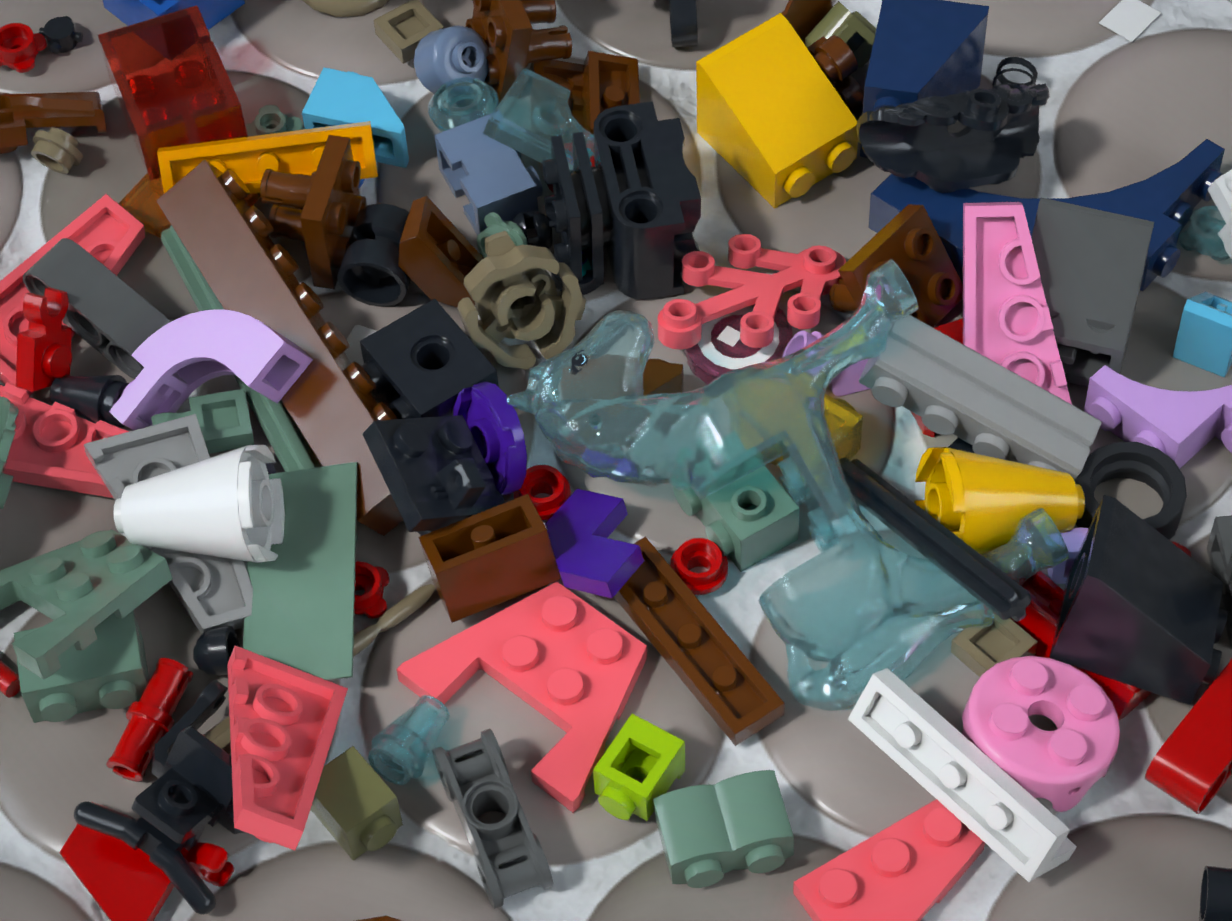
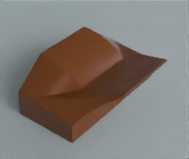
[398,196,484,308]

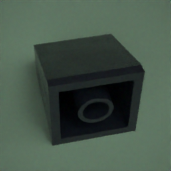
[1050,495,1228,705]

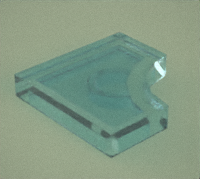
[483,68,594,170]

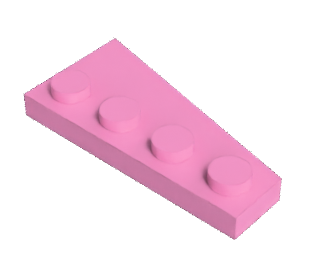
[963,202,1072,405]

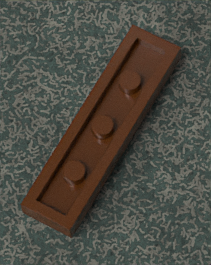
[614,536,785,746]

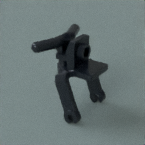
[74,679,244,915]

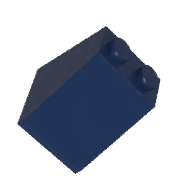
[860,0,989,158]

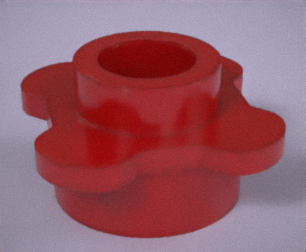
[0,23,47,73]
[354,561,390,619]

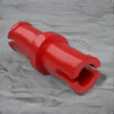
[106,658,193,782]

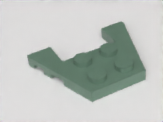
[0,529,173,680]

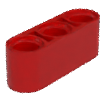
[1145,659,1232,814]

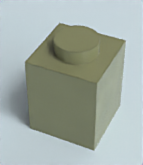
[310,746,403,861]

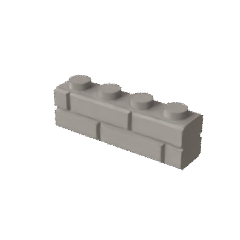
[859,310,1102,480]

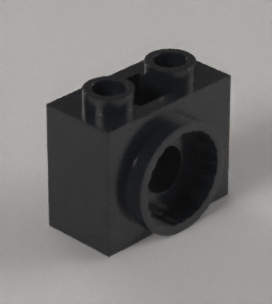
[360,299,499,419]

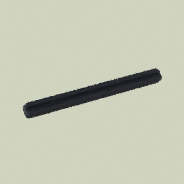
[831,457,1032,622]

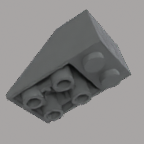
[1031,197,1154,387]

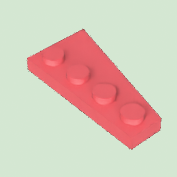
[0,194,145,397]
[227,646,348,850]

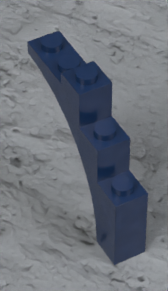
[868,139,1225,292]

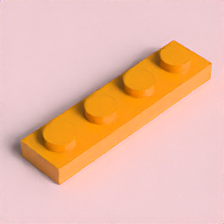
[157,121,378,194]

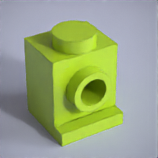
[593,714,686,821]

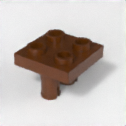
[465,0,572,105]
[260,135,367,289]
[829,204,963,342]

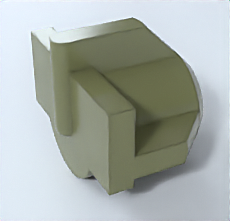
[805,1,876,68]

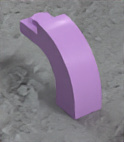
[109,309,313,430]

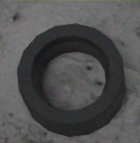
[1075,442,1187,540]

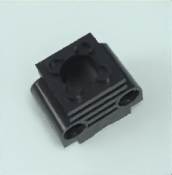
[543,101,701,299]

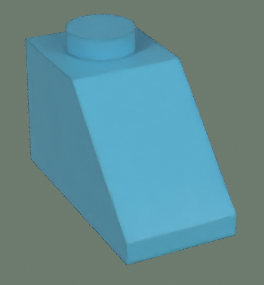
[302,67,409,168]

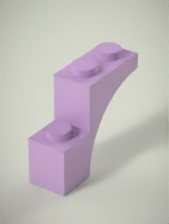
[1084,365,1232,469]

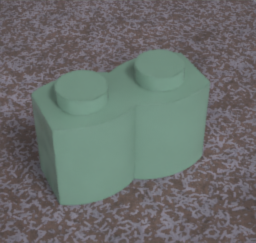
[653,770,794,888]

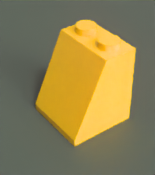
[696,13,858,209]

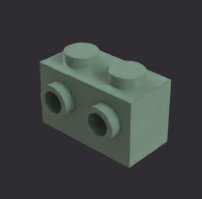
[673,428,800,572]

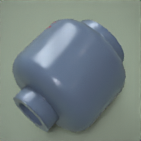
[414,25,490,96]

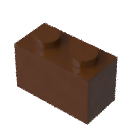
[418,494,561,623]

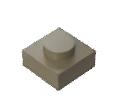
[374,0,444,64]
[951,609,1038,677]

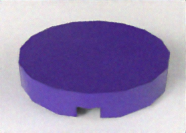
[453,382,527,496]

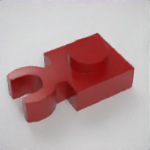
[16,287,72,392]

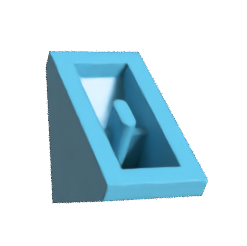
[1172,291,1232,378]

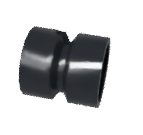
[337,203,411,307]

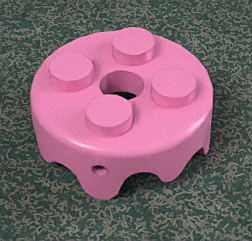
[962,656,1120,812]

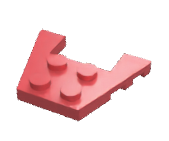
[396,582,647,813]

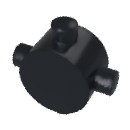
[39,16,83,54]

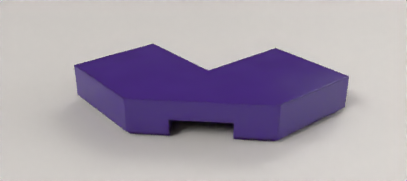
[545,489,644,598]

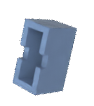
[435,113,543,236]

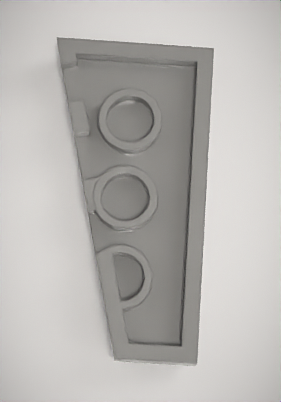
[84,414,253,634]

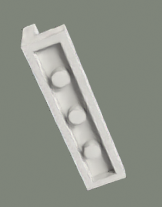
[848,668,1077,882]

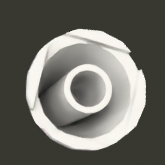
[114,445,285,563]

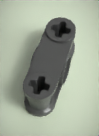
[432,728,554,909]

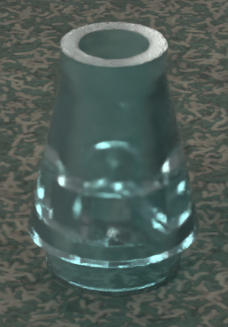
[368,695,450,785]

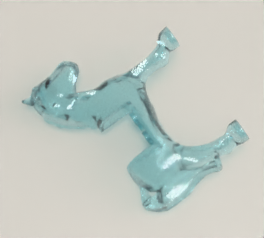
[506,259,1069,711]

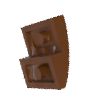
[529,51,640,150]

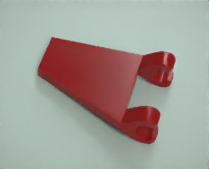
[59,802,235,921]

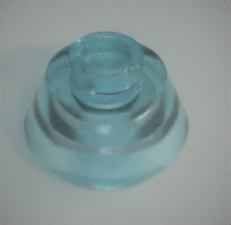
[428,77,499,132]

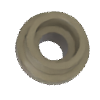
[31,127,83,174]

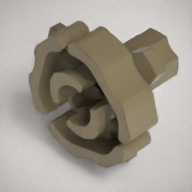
[458,231,586,370]

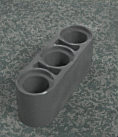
[23,238,171,379]

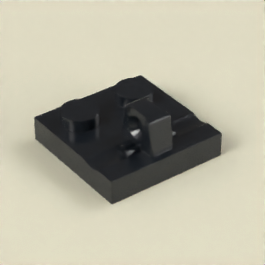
[362,415,506,532]

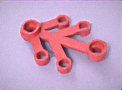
[658,234,846,350]

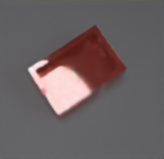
[98,5,248,181]

